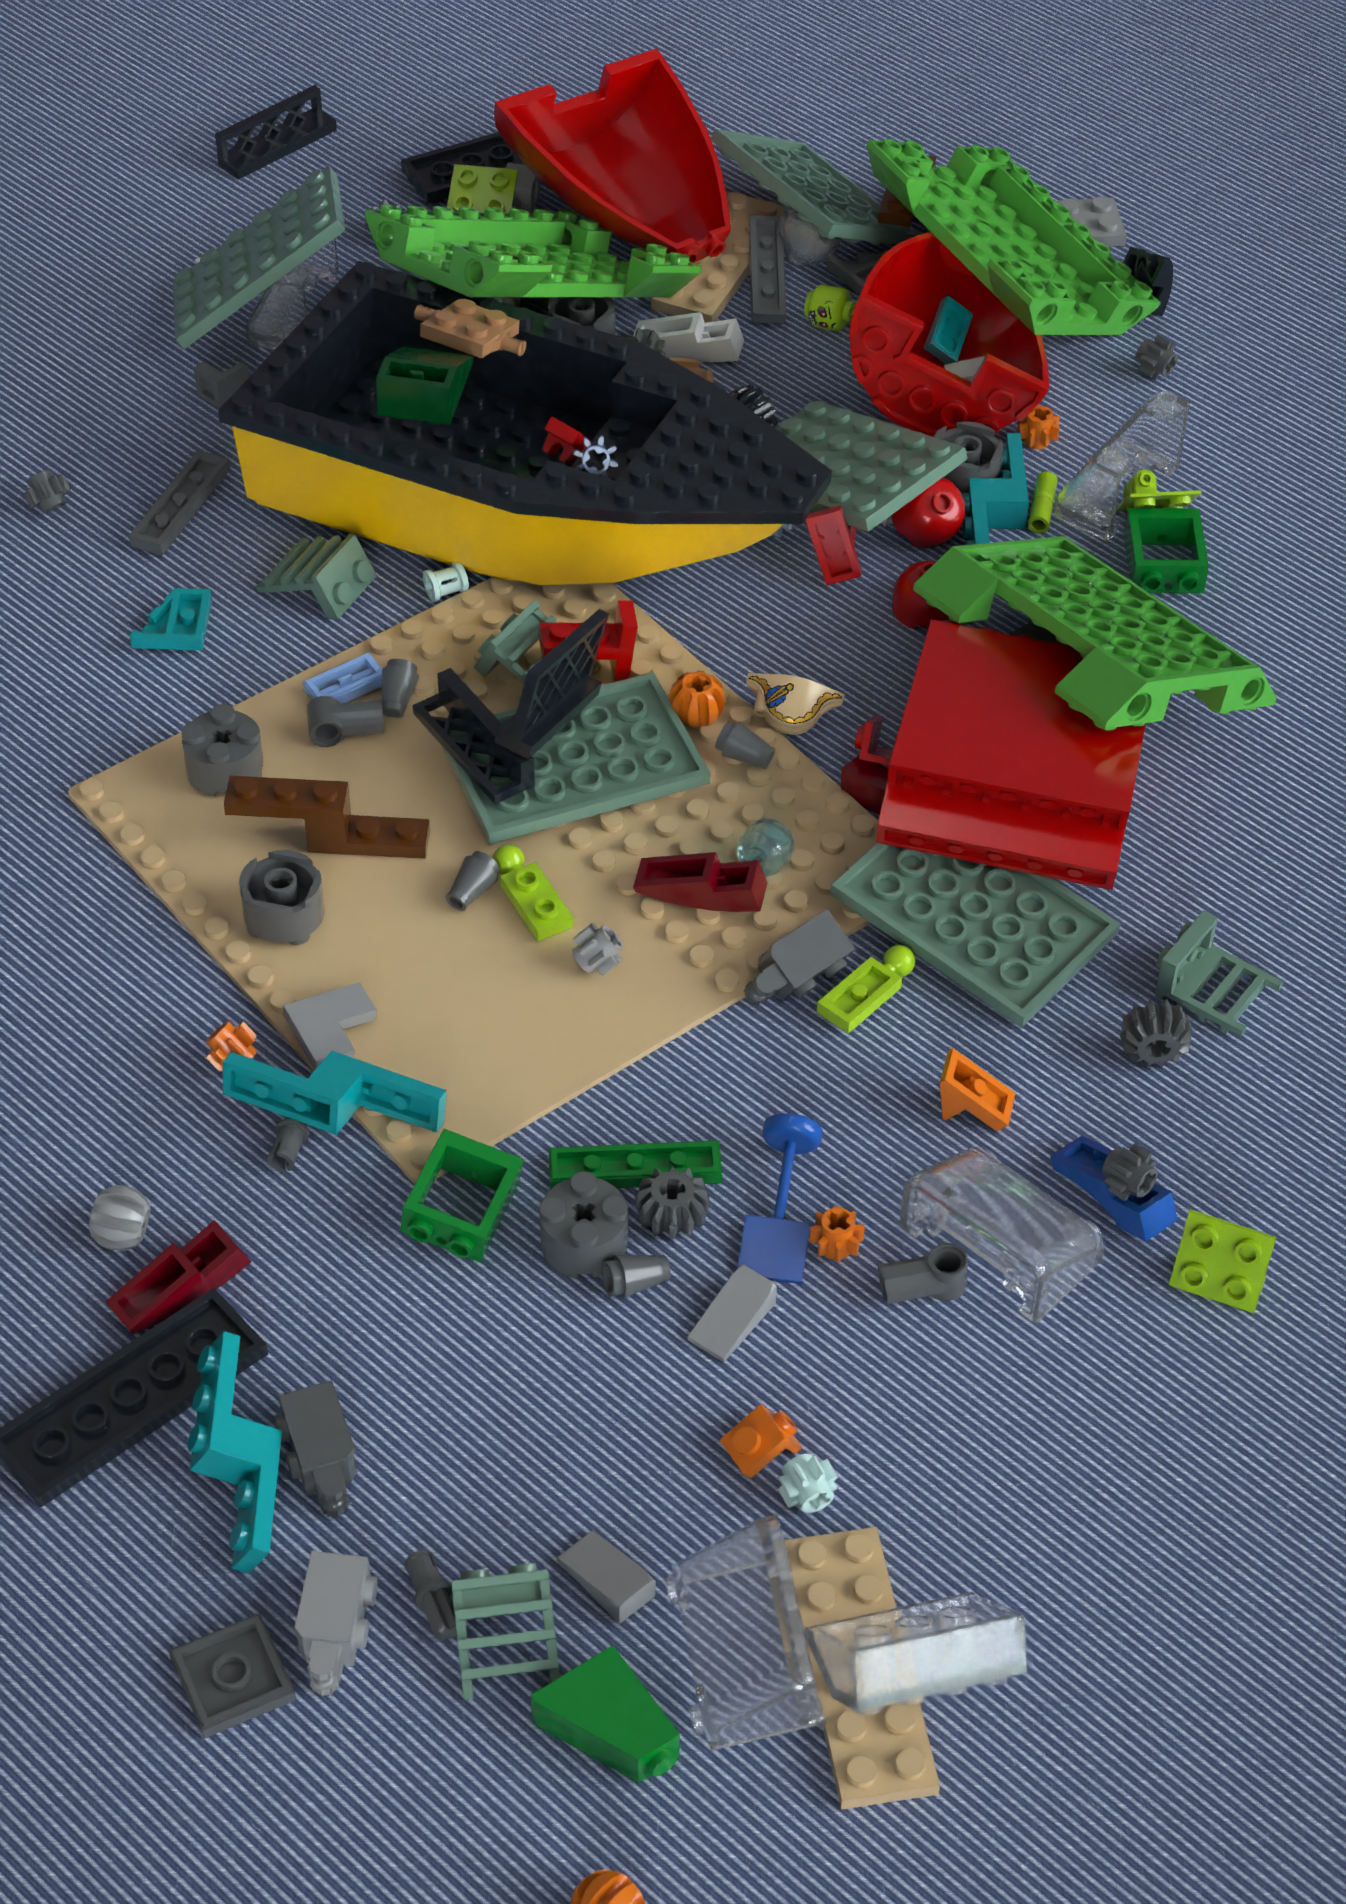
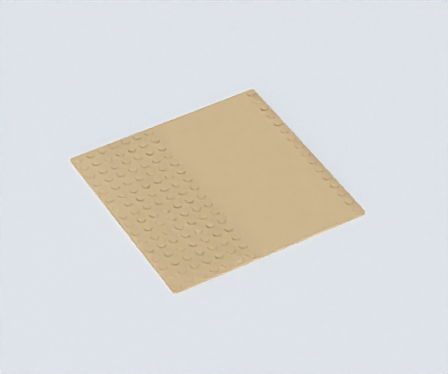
[68,577,878,1185]

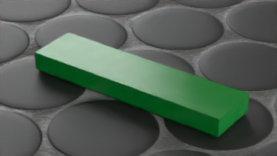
[548,1140,722,1189]

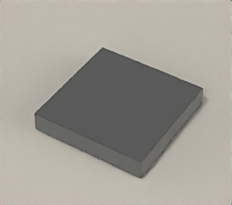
[169,1613,296,1739]

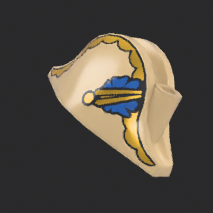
[746,673,845,735]

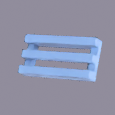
[303,652,382,704]

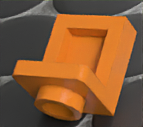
[720,1404,802,1478]

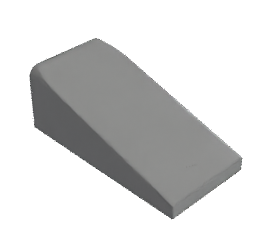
[688,1264,777,1363]
[557,1530,655,1624]

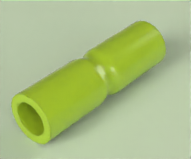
[1028,471,1058,534]

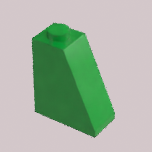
[530,1645,680,1783]

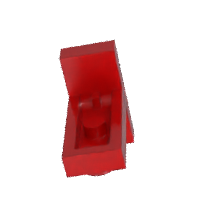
[805,505,862,586]
[538,600,638,682]

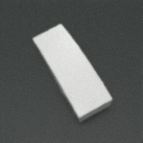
[633,312,744,362]

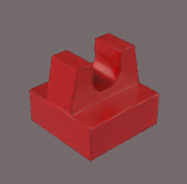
[542,417,591,467]

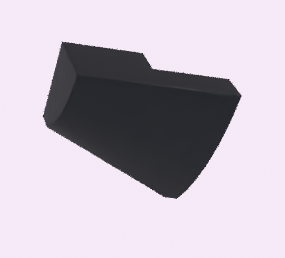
[1123,247,1173,316]

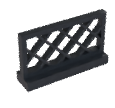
[495,609,609,759]

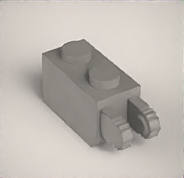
[294,1551,378,1697]

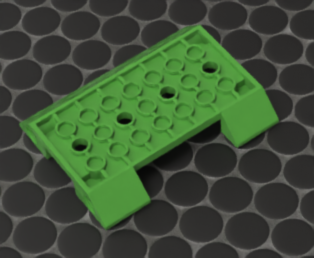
[866,139,1161,335]
[365,205,702,297]
[913,536,1277,730]

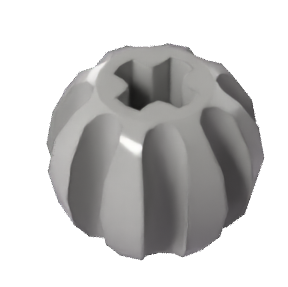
[89,1185,150,1251]

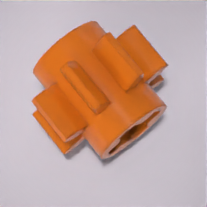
[1017,405,1060,449]
[205,1021,257,1072]
[809,1206,865,1262]

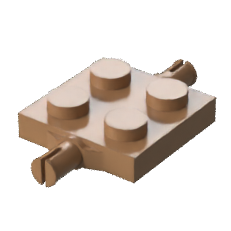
[414,299,526,358]

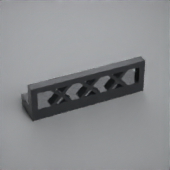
[215,85,337,180]
[412,668,535,805]

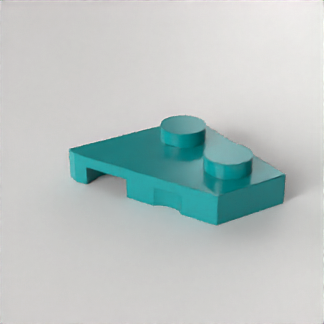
[130,588,212,650]

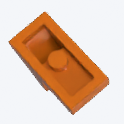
[940,1048,1016,1132]

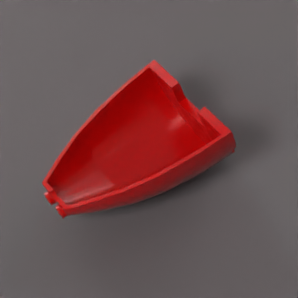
[494,48,731,263]
[849,232,1049,437]

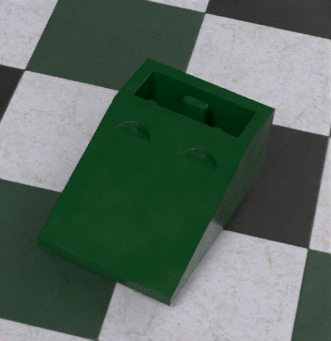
[376,346,474,425]

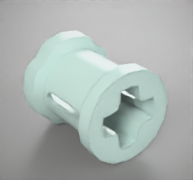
[423,562,469,603]

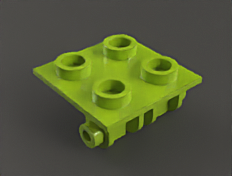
[447,164,518,213]
[1116,469,1201,513]
[1169,1209,1276,1313]

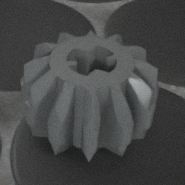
[1120,999,1192,1068]
[635,1165,710,1241]

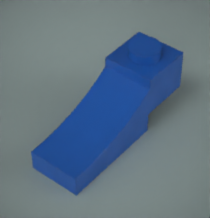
[1050,1136,1178,1241]

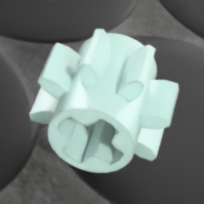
[778,1454,838,1513]

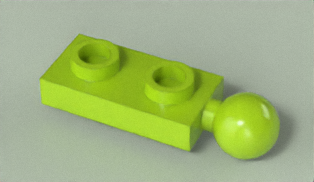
[493,844,574,942]
[817,945,916,1034]

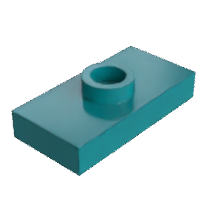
[924,295,973,364]

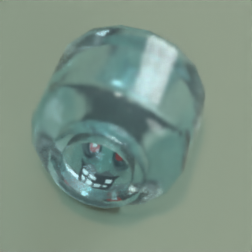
[736,818,794,877]

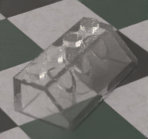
[805,1592,1027,1715]

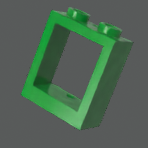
[1124,508,1209,593]
[400,1129,524,1263]

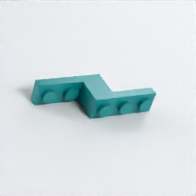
[961,433,1029,545]
[223,1050,447,1135]
[187,1331,282,1574]

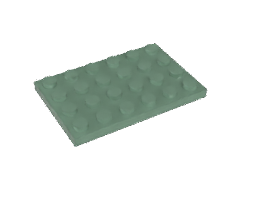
[711,128,920,247]
[173,165,345,349]
[776,400,967,532]
[441,672,710,845]
[830,843,1121,1028]

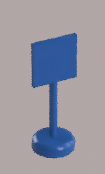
[737,1113,823,1284]

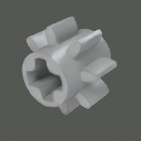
[572,923,623,975]

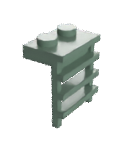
[256,534,377,620]
[473,600,599,684]
[1155,910,1283,1037]
[451,1563,560,1701]

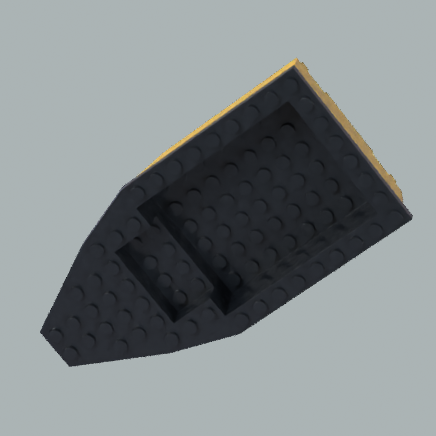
[218,261,832,585]

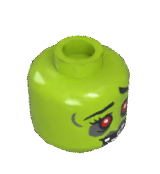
[804,284,856,331]

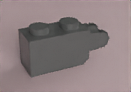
[743,909,856,1005]
[274,1380,358,1518]

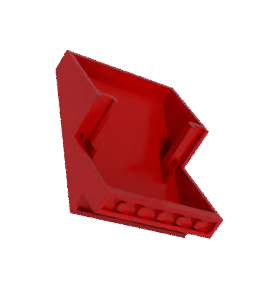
[876,620,1146,890]

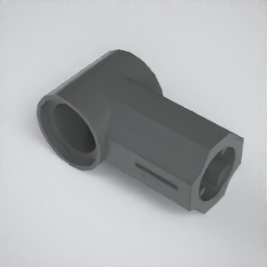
[307,696,384,747]
[878,1243,968,1304]

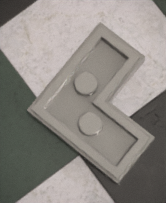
[283,982,377,1069]

